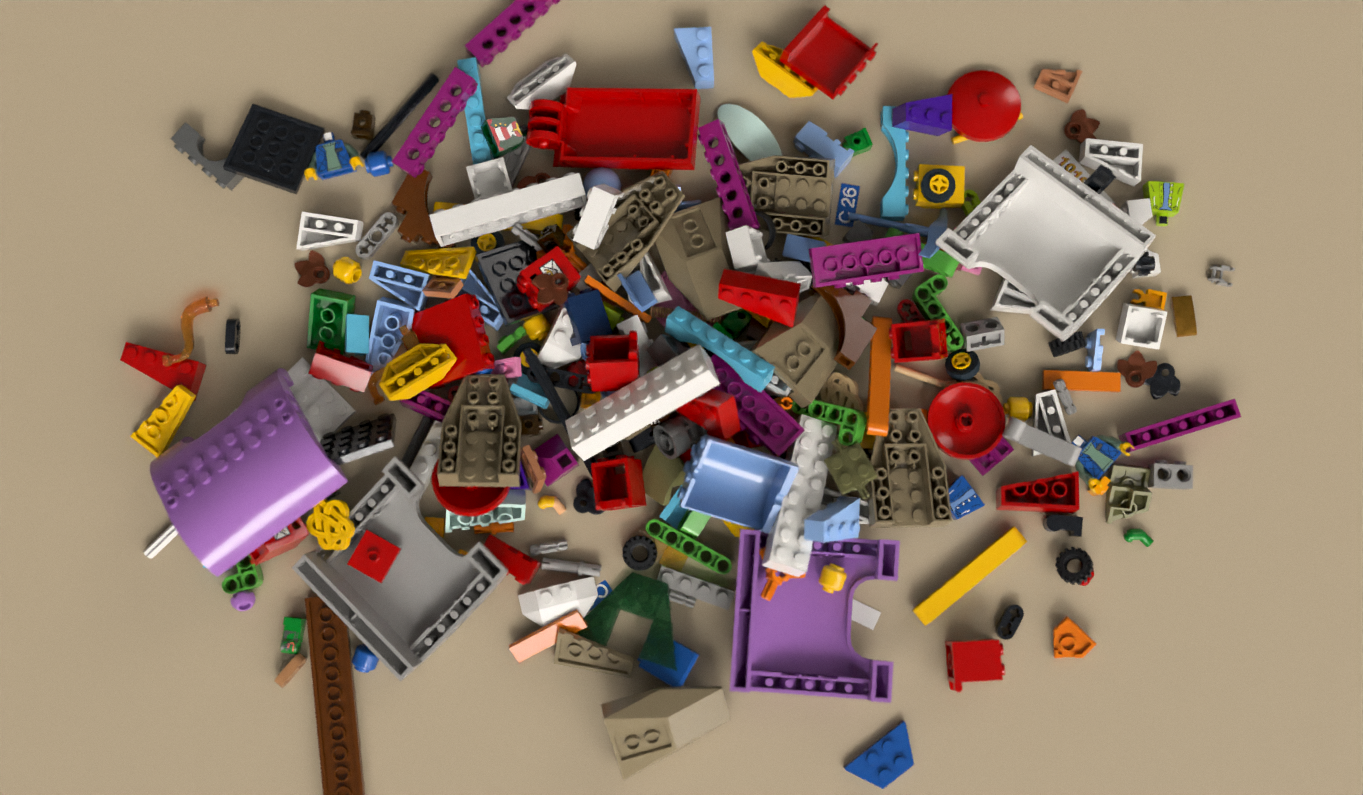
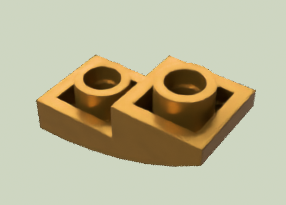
[1171,295,1197,337]

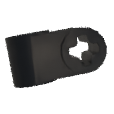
[628,426,655,453]

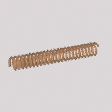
[650,306,725,324]

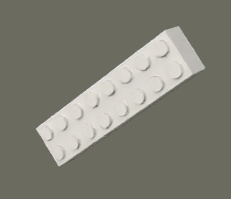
[429,172,587,247]
[565,344,720,461]
[762,414,837,577]

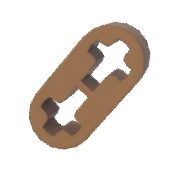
[275,653,307,688]

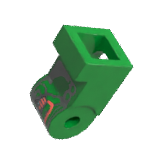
[281,616,306,655]

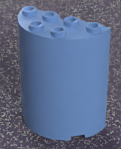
[677,435,799,534]

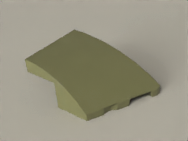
[643,445,686,506]
[1105,463,1152,524]

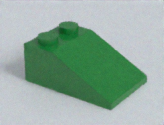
[307,288,356,355]

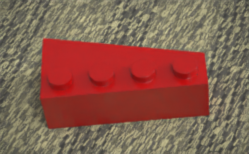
[718,269,801,328]
[120,342,207,401]
[675,388,741,440]
[996,471,1080,514]

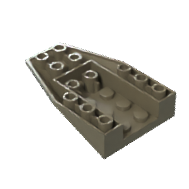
[717,155,835,238]
[566,170,685,292]
[654,197,741,320]
[749,293,839,408]
[437,374,521,487]
[869,408,952,528]
[601,686,730,780]

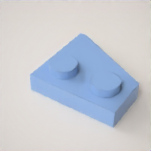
[1085,329,1105,372]

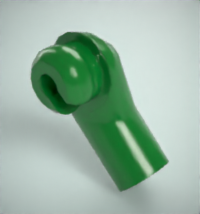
[1124,528,1154,547]

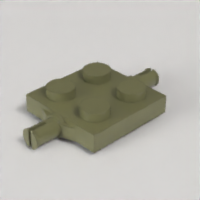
[824,439,878,499]

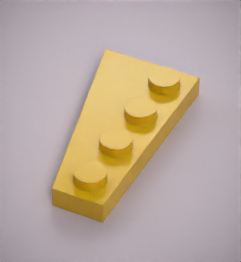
[400,247,476,279]
[130,384,196,457]

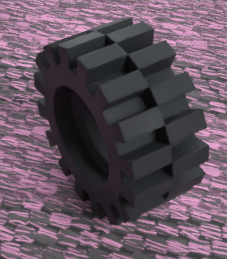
[1048,331,1087,357]
[622,535,658,571]
[1055,547,1094,585]

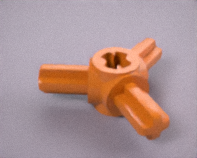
[536,224,587,273]
[759,546,806,601]

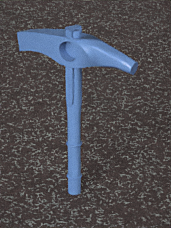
[848,208,948,258]

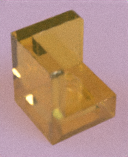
[659,546,688,572]

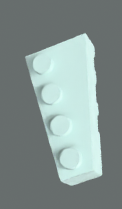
[445,490,526,533]

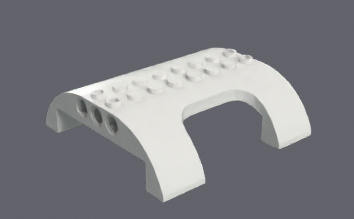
[935,145,1156,341]

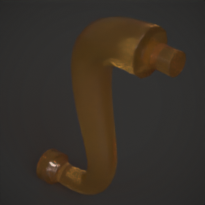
[162,297,219,367]
[368,325,420,406]

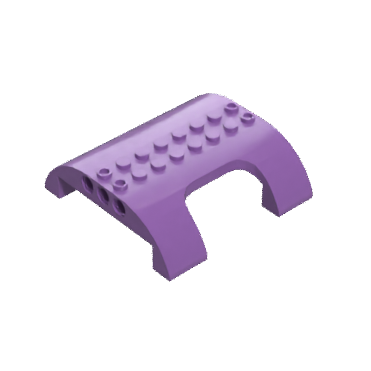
[150,368,348,577]
[730,529,900,703]

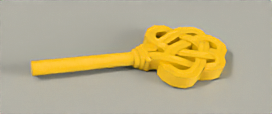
[306,498,355,551]

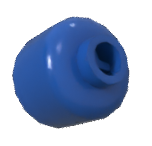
[364,150,394,177]
[352,644,379,673]

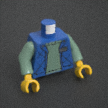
[304,132,364,181]
[1071,434,1134,493]

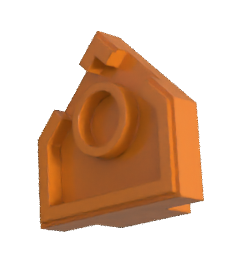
[1053,616,1097,658]

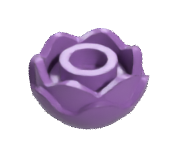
[230,590,256,611]

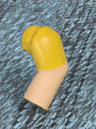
[538,496,567,515]

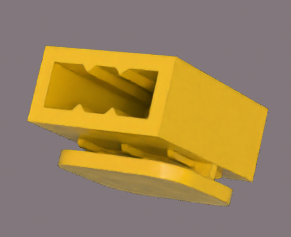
[912,164,965,209]

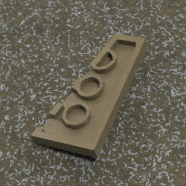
[554,628,634,678]

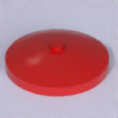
[947,70,1021,142]
[927,382,1006,460]
[431,459,510,516]

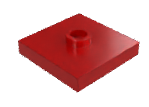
[347,530,401,583]

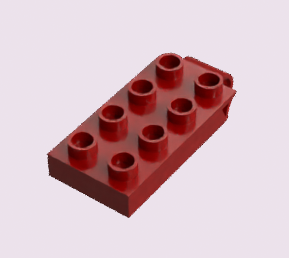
[526,87,701,170]

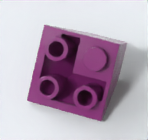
[534,434,579,487]

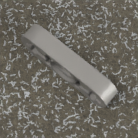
[356,212,399,260]

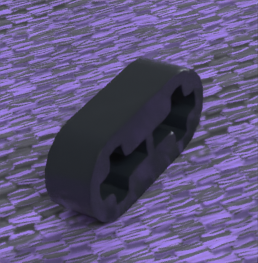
[225,319,241,354]
[995,605,1024,640]

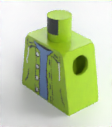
[1142,181,1184,226]

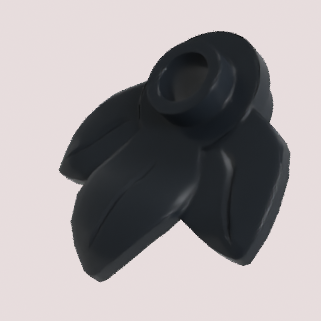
[1144,363,1180,400]
[573,479,605,515]

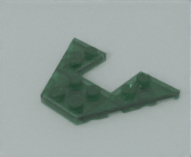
[575,572,677,671]

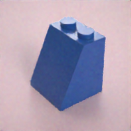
[637,631,699,687]

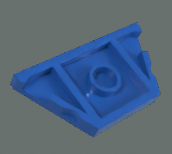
[844,721,914,789]

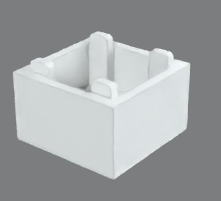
[466,157,512,200]
[726,225,770,274]
[1115,303,1167,349]

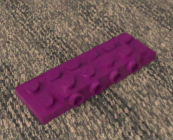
[809,233,924,288]
[711,354,805,457]

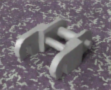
[1208,265,1235,287]

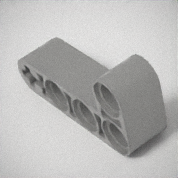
[1002,417,1082,467]

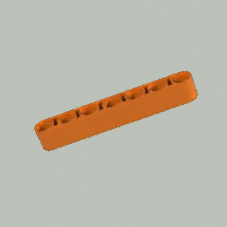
[866,316,892,436]

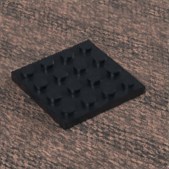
[223,104,325,195]
[475,235,571,326]
[320,413,397,466]

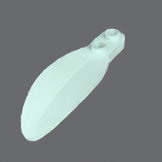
[717,104,782,161]

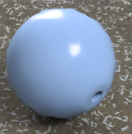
[583,167,622,198]

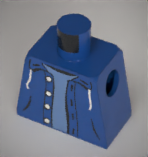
[948,475,985,520]

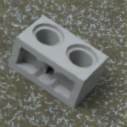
[960,317,1004,352]
[1148,460,1193,490]

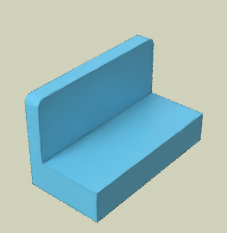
[345,314,369,356]
[510,373,550,409]
[659,485,687,529]

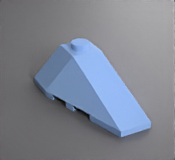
[365,297,415,378]

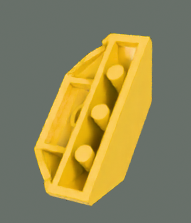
[752,41,819,98]
[379,344,457,401]

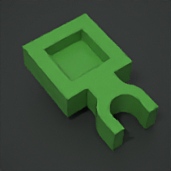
[496,326,527,355]

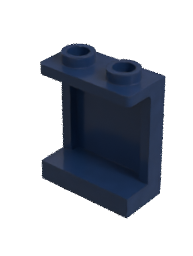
[562,288,613,346]

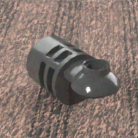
[653,414,708,459]

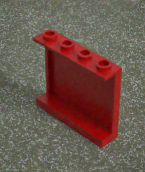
[779,5,878,100]
[412,294,495,389]

